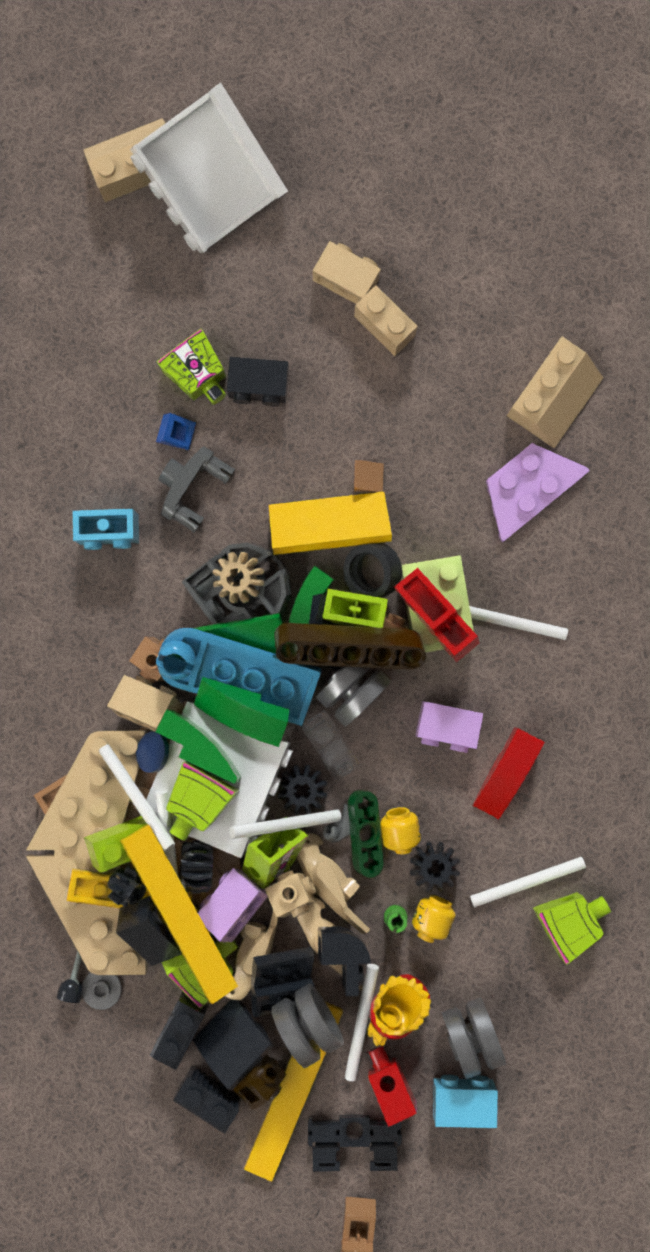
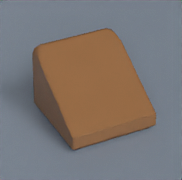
[354,460,384,493]

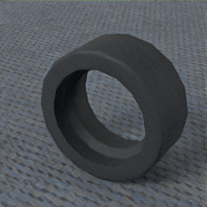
[343,543,402,598]

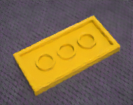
[269,492,392,555]

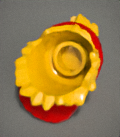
[368,974,431,1046]

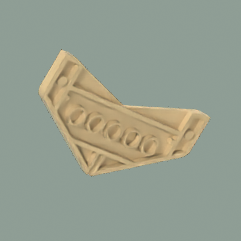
[26,730,147,975]

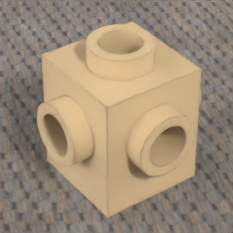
[265,870,316,918]

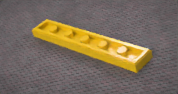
[120,825,238,1004]
[244,1002,343,1182]

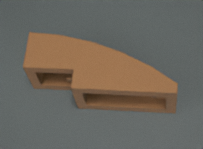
[340,1197,376,1252]

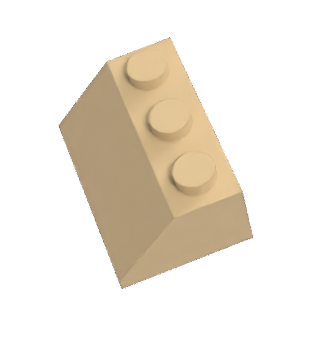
[84,118,165,202]
[507,336,603,448]

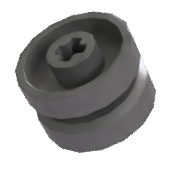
[316,666,391,727]
[271,984,344,1068]
[441,997,506,1079]

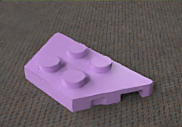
[486,443,590,542]

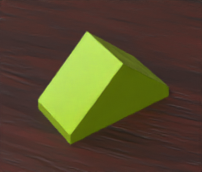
[323,589,388,628]

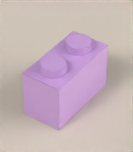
[415,701,483,753]
[198,868,268,942]

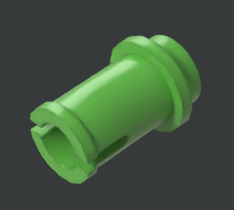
[384,905,408,933]

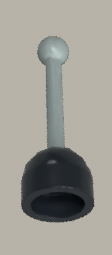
[56,951,82,1003]

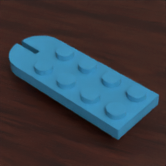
[156,628,321,726]

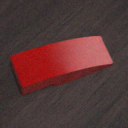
[394,567,480,663]
[472,727,545,819]

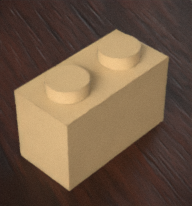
[312,241,381,304]
[354,285,418,356]
[107,675,183,732]

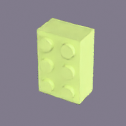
[401,555,474,653]

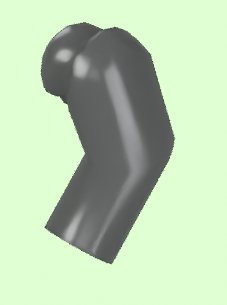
[323,804,350,842]

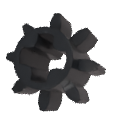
[107,866,146,907]

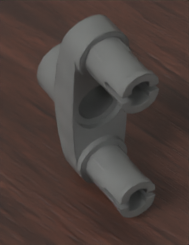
[158,446,235,533]

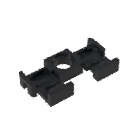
[308,1115,402,1172]

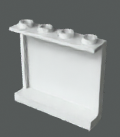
[130,83,288,253]
[140,701,293,858]

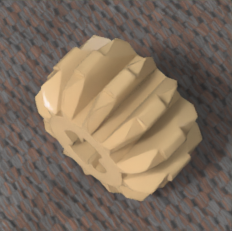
[213,552,265,603]

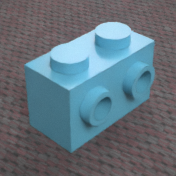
[73,509,139,550]
[433,1075,498,1128]

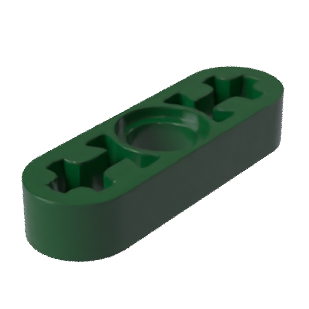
[348,789,384,878]

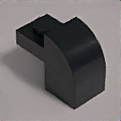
[318,926,371,996]

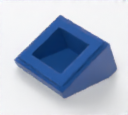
[156,413,196,450]

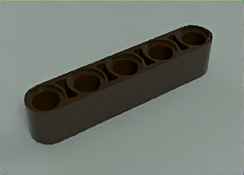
[274,623,426,670]

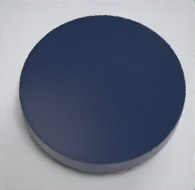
[136,732,169,773]

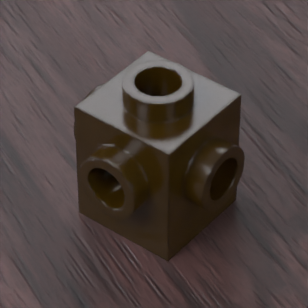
[233,1054,287,1110]

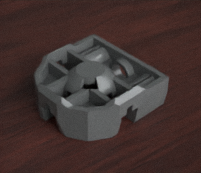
[182,542,292,625]

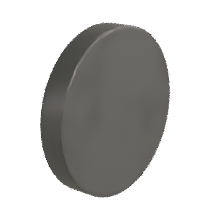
[82,972,122,1010]

